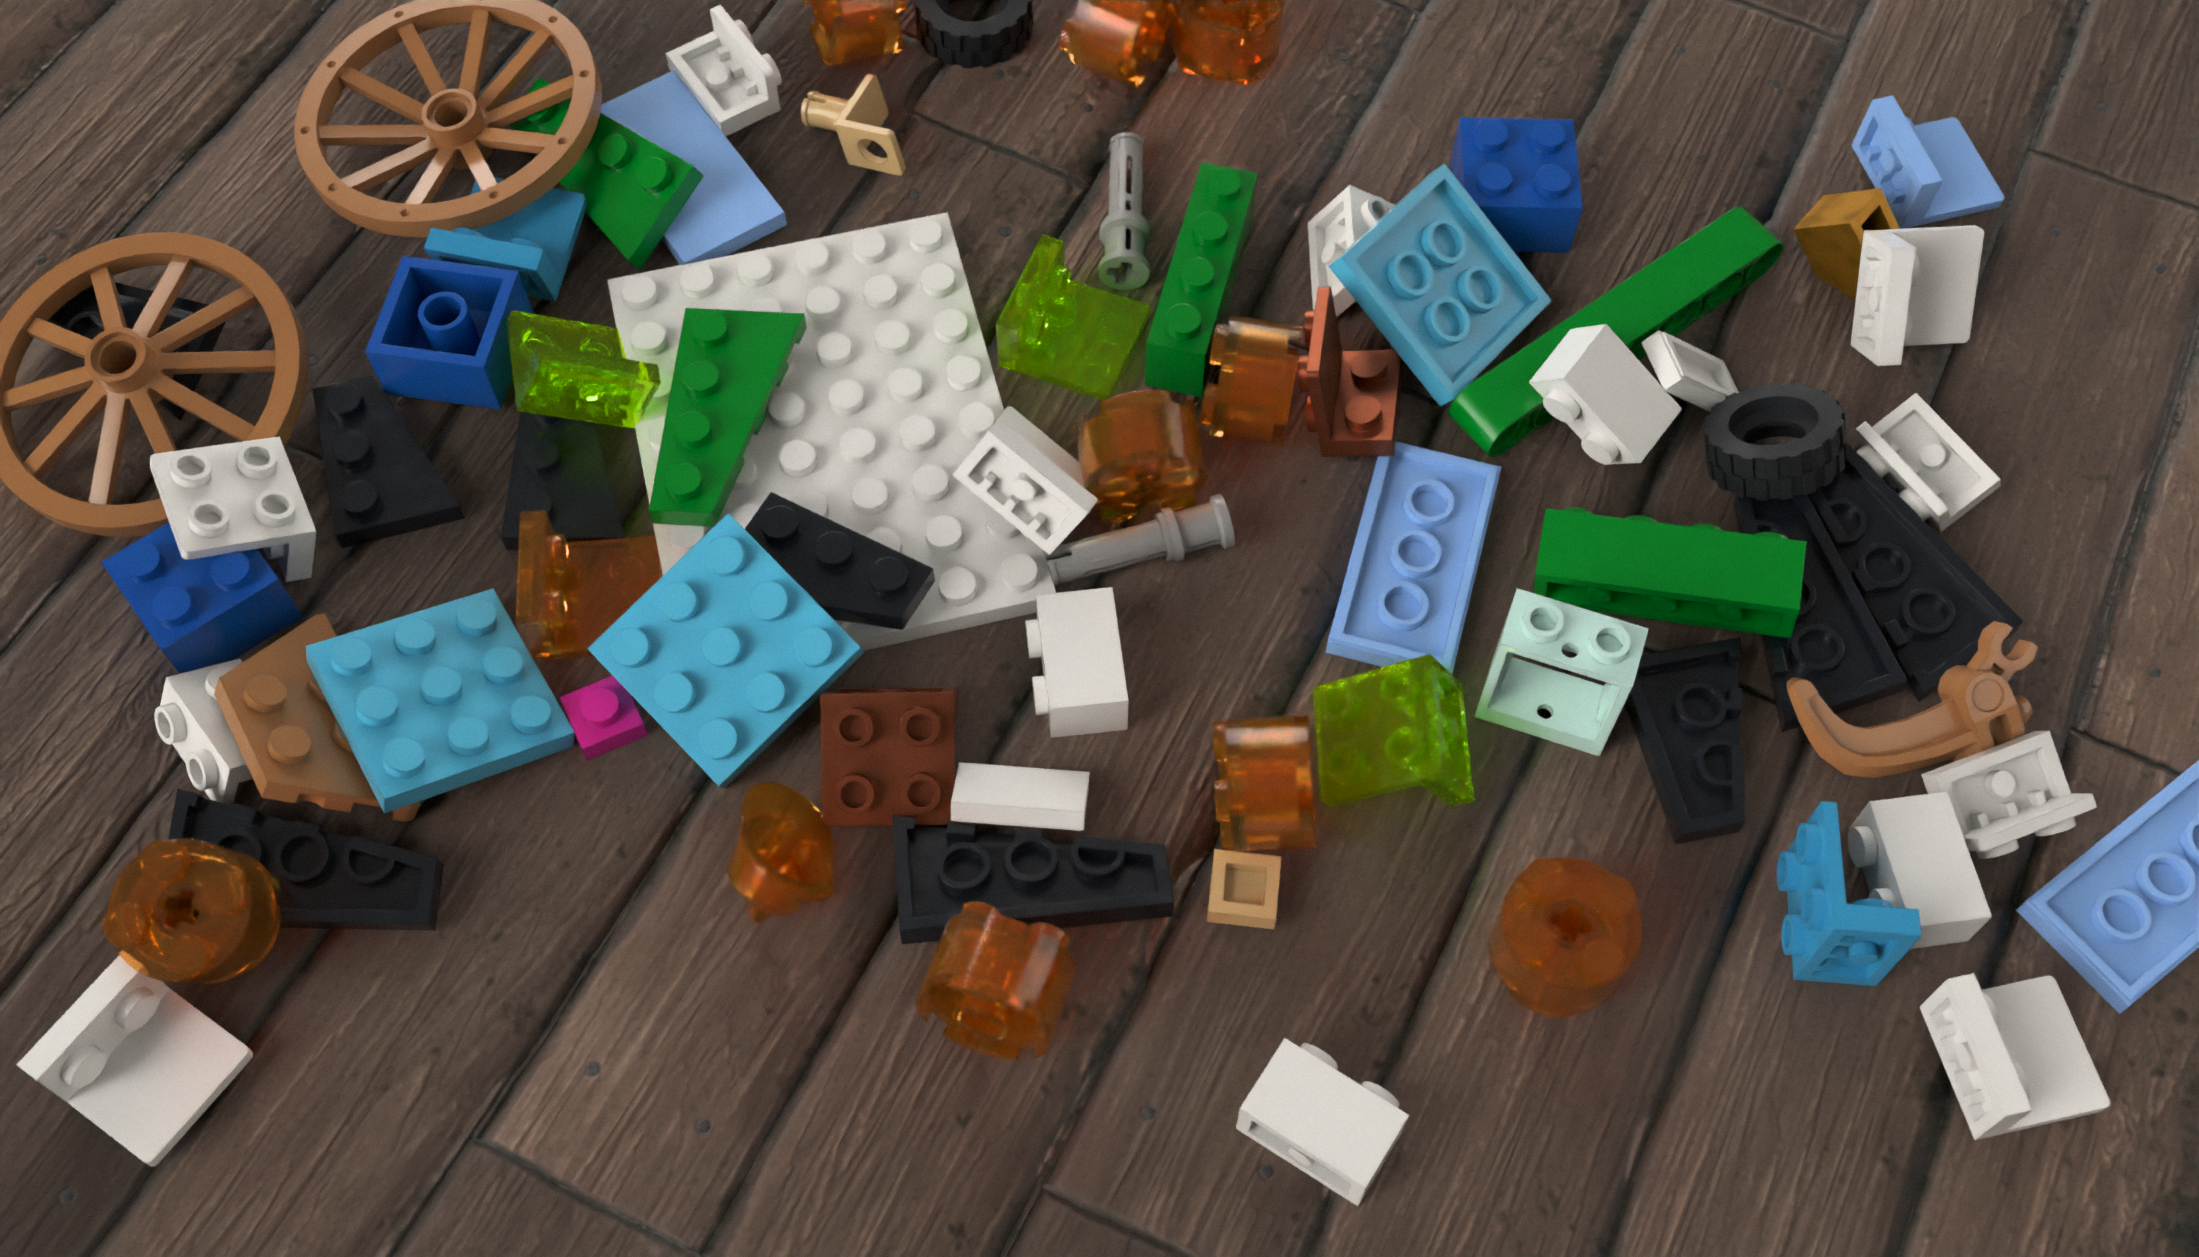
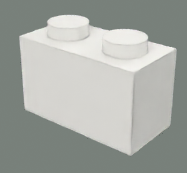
[1529,324,1682,465]
[1025,587,1129,738]
[1848,791,1992,949]
[1236,1038,1409,1206]

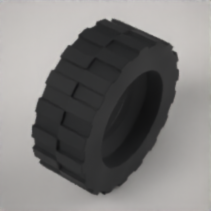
[914,0,1033,69]
[1703,383,1847,501]

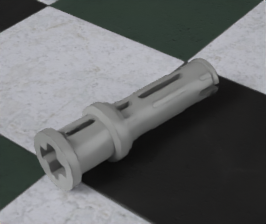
[1098,132,1150,290]
[1042,493,1235,587]

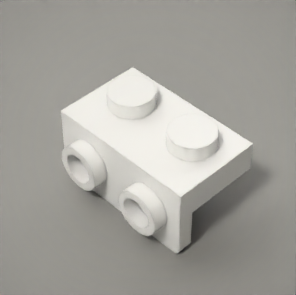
[666,5,782,136]
[1855,393,2001,533]
[154,659,253,805]
[1921,731,2097,859]

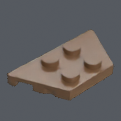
[214,613,420,822]

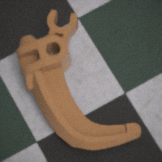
[1787,621,2038,778]

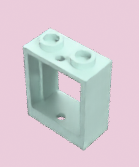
[1474,588,1649,756]

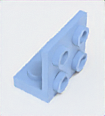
[1851,95,2005,229]

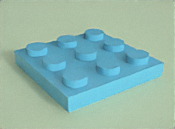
[1329,163,1552,406]
[587,513,865,789]
[306,588,575,814]

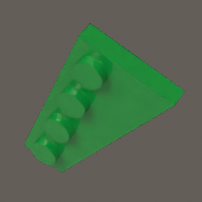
[509,77,704,270]
[649,308,807,527]

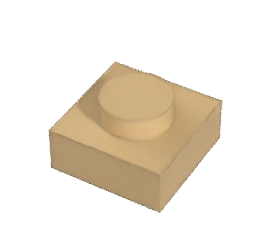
[1207,849,1282,929]

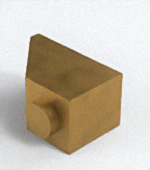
[1793,188,1900,300]

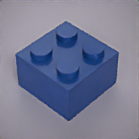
[1450,117,1583,253]
[365,256,534,410]
[101,522,303,674]

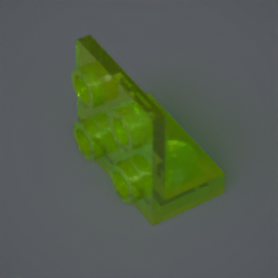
[996,234,1150,401]
[506,310,661,429]
[1313,654,1474,807]

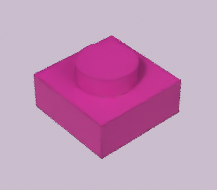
[560,675,648,761]

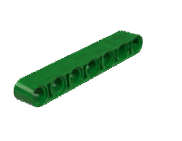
[1448,206,1785,458]

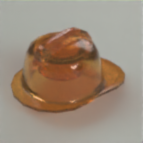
[727,782,834,924]

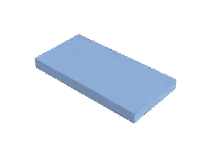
[601,70,787,265]
[1325,442,1501,684]
[2016,760,2199,1014]

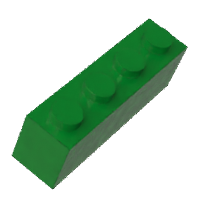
[1145,162,1258,397]
[1534,507,1807,638]

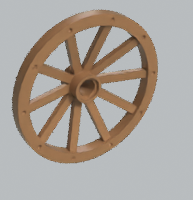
[294,0,602,237]
[0,232,309,537]

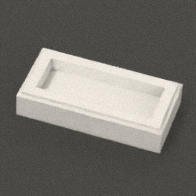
[1641,330,1739,412]
[951,762,1090,831]

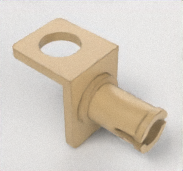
[801,74,906,176]

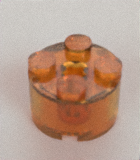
[803,0,906,65]
[1059,0,1176,87]
[1173,0,1285,85]
[1199,315,1303,447]
[1074,390,1208,522]
[1213,715,1316,852]
[103,838,281,985]
[1488,858,1642,1017]
[915,901,1076,1060]

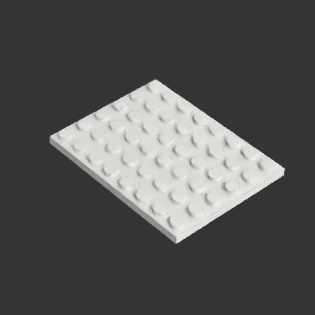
[607,212,1056,651]

